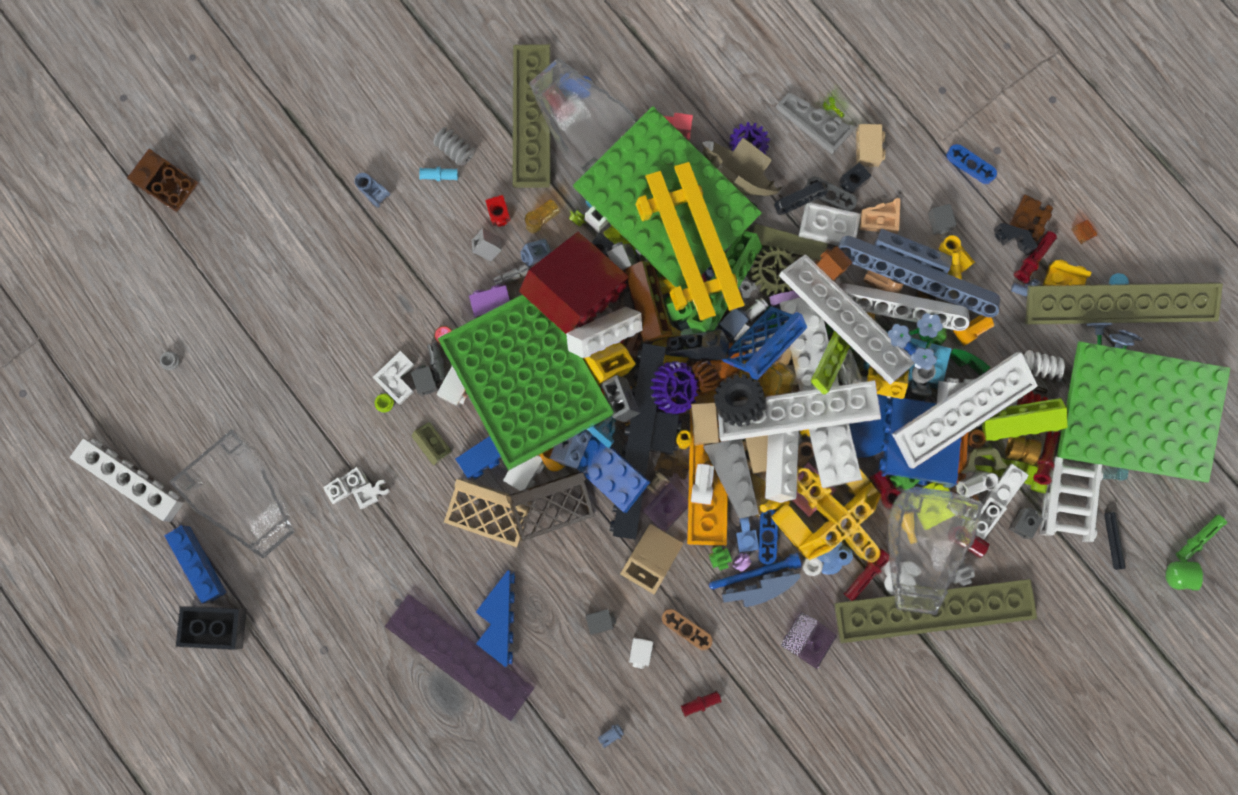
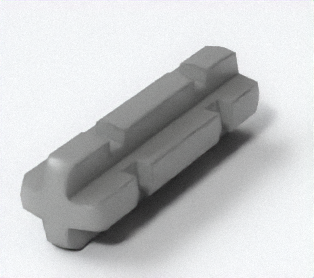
[494,264,529,286]

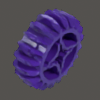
[650,361,699,414]

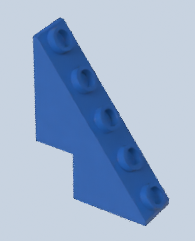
[476,570,515,667]

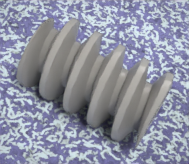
[433,127,475,166]

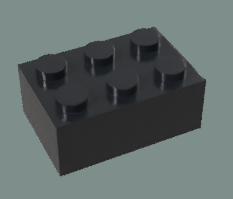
[175,606,247,650]

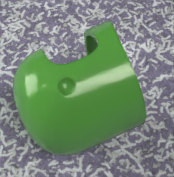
[1165,561,1203,591]

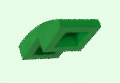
[950,348,991,376]

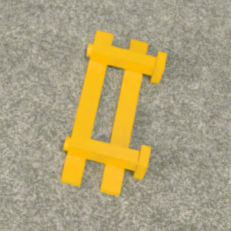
[636,162,744,320]

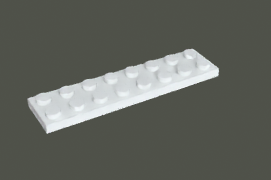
[779,254,915,385]
[892,352,1037,468]
[718,381,881,442]

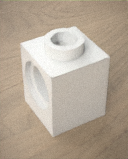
[629,637,653,669]

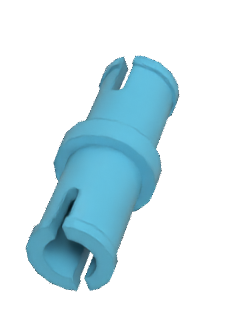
[419,167,458,181]

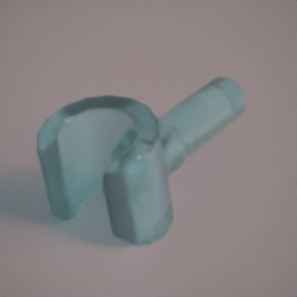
[1103,469,1129,481]

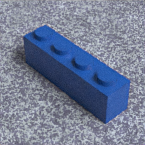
[455,436,502,480]
[164,525,227,604]

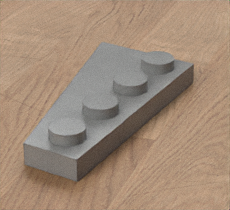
[703,439,759,519]

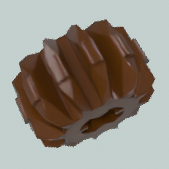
[691,360,720,394]

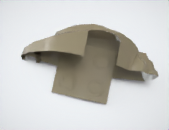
[702,138,782,196]

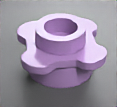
[732,553,752,571]

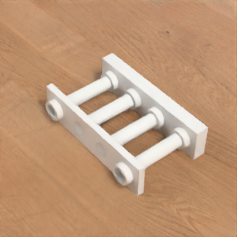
[1040,456,1104,542]

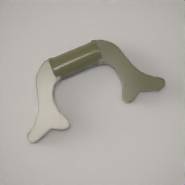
[961,447,1008,474]

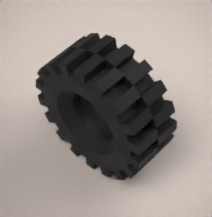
[714,374,766,427]

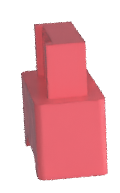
[664,113,693,141]

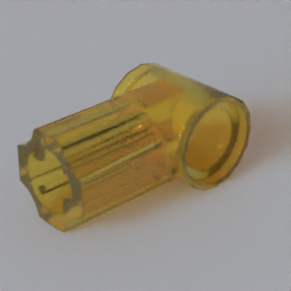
[525,199,560,233]

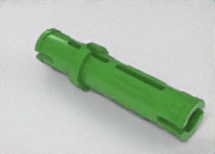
[1175,515,1227,561]

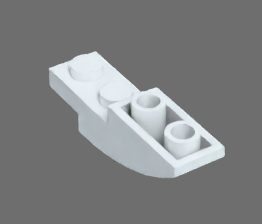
[967,464,1029,540]

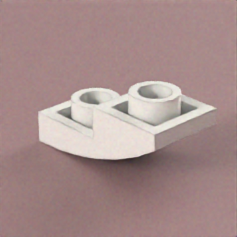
[323,467,369,504]

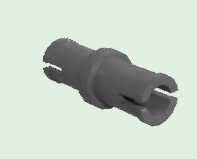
[427,343,446,383]

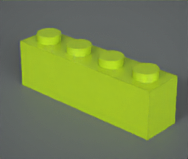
[982,398,1068,441]

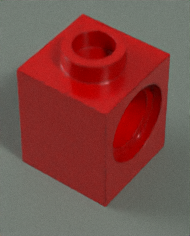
[485,195,511,227]

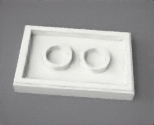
[798,202,861,248]

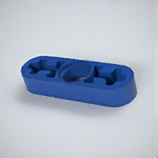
[947,144,997,184]
[758,509,778,565]

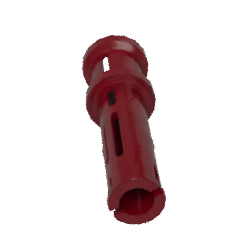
[1013,231,1058,283]
[1033,431,1059,485]
[843,548,893,601]

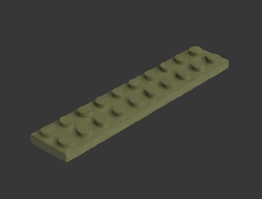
[1025,282,1223,324]
[834,579,1037,643]

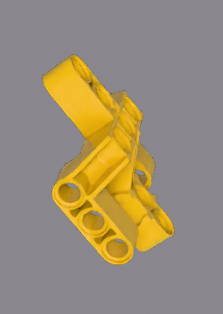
[771,466,881,562]

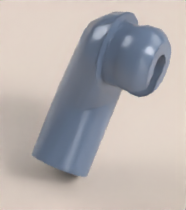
[1011,279,1041,297]

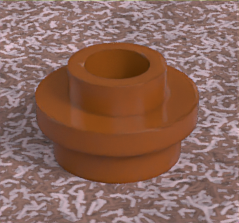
[968,429,986,448]

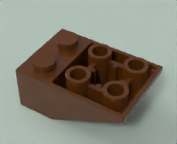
[127,148,198,213]

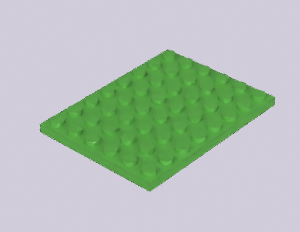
[573,106,762,290]
[438,295,614,471]
[1057,342,1231,483]

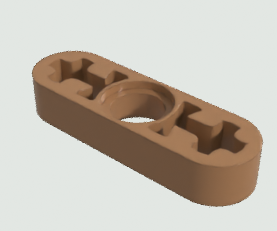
[662,609,712,650]

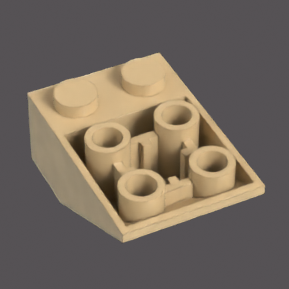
[620,524,683,594]

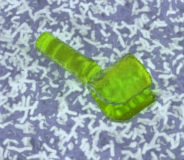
[823,97,845,118]

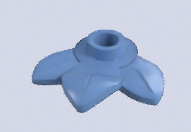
[816,535,853,575]

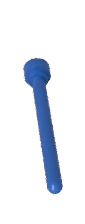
[709,553,802,589]

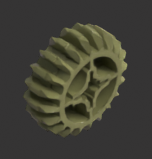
[751,246,799,296]

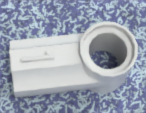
[691,464,714,505]
[956,471,998,498]

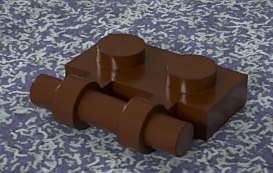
[1009,194,1053,241]

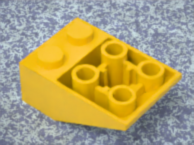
[583,342,635,386]

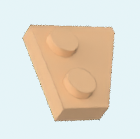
[860,198,900,234]

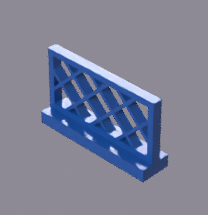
[722,307,808,380]

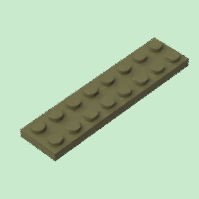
[513,44,550,188]

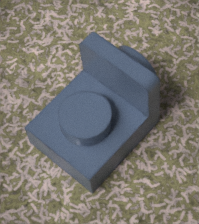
[520,239,551,268]

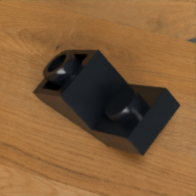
[994,223,1038,255]

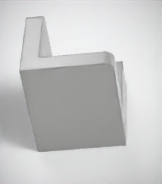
[472,228,502,261]

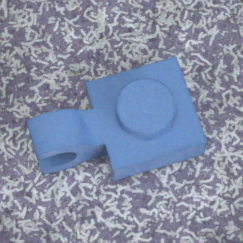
[736,517,759,552]

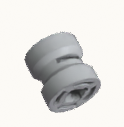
[911,365,936,384]

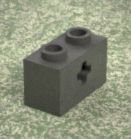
[601,375,640,422]

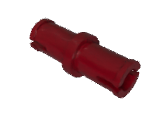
[680,690,722,717]

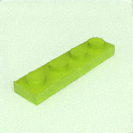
[810,331,850,395]

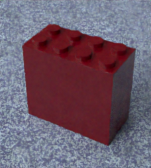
[519,231,629,335]

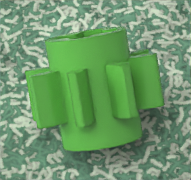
[708,546,732,571]

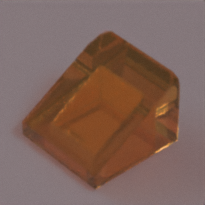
[1071,220,1098,245]

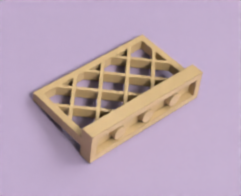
[444,477,532,547]

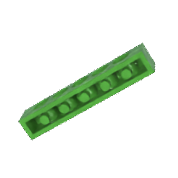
[687,231,762,334]

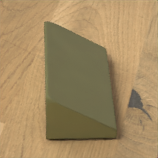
[411,422,452,466]

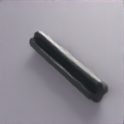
[1104,512,1126,570]

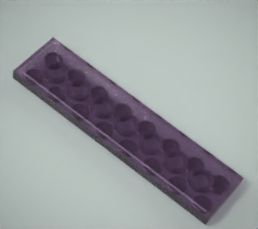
[385,594,535,721]

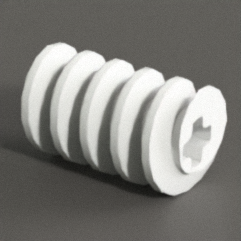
[1023,350,1065,382]

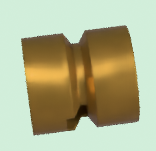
[1005,436,1042,465]

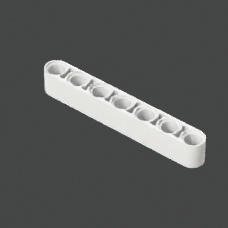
[839,283,969,331]

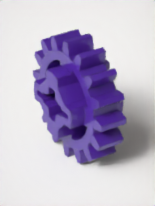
[729,122,770,154]

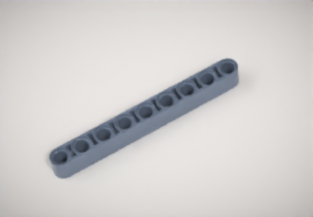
[838,236,1001,317]

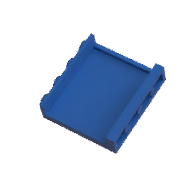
[879,397,961,488]

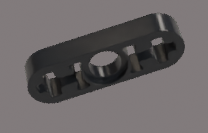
[774,181,828,215]

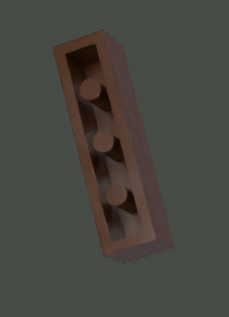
[625,261,673,342]

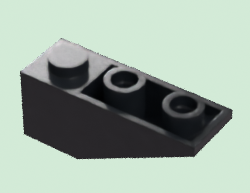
[665,330,730,361]

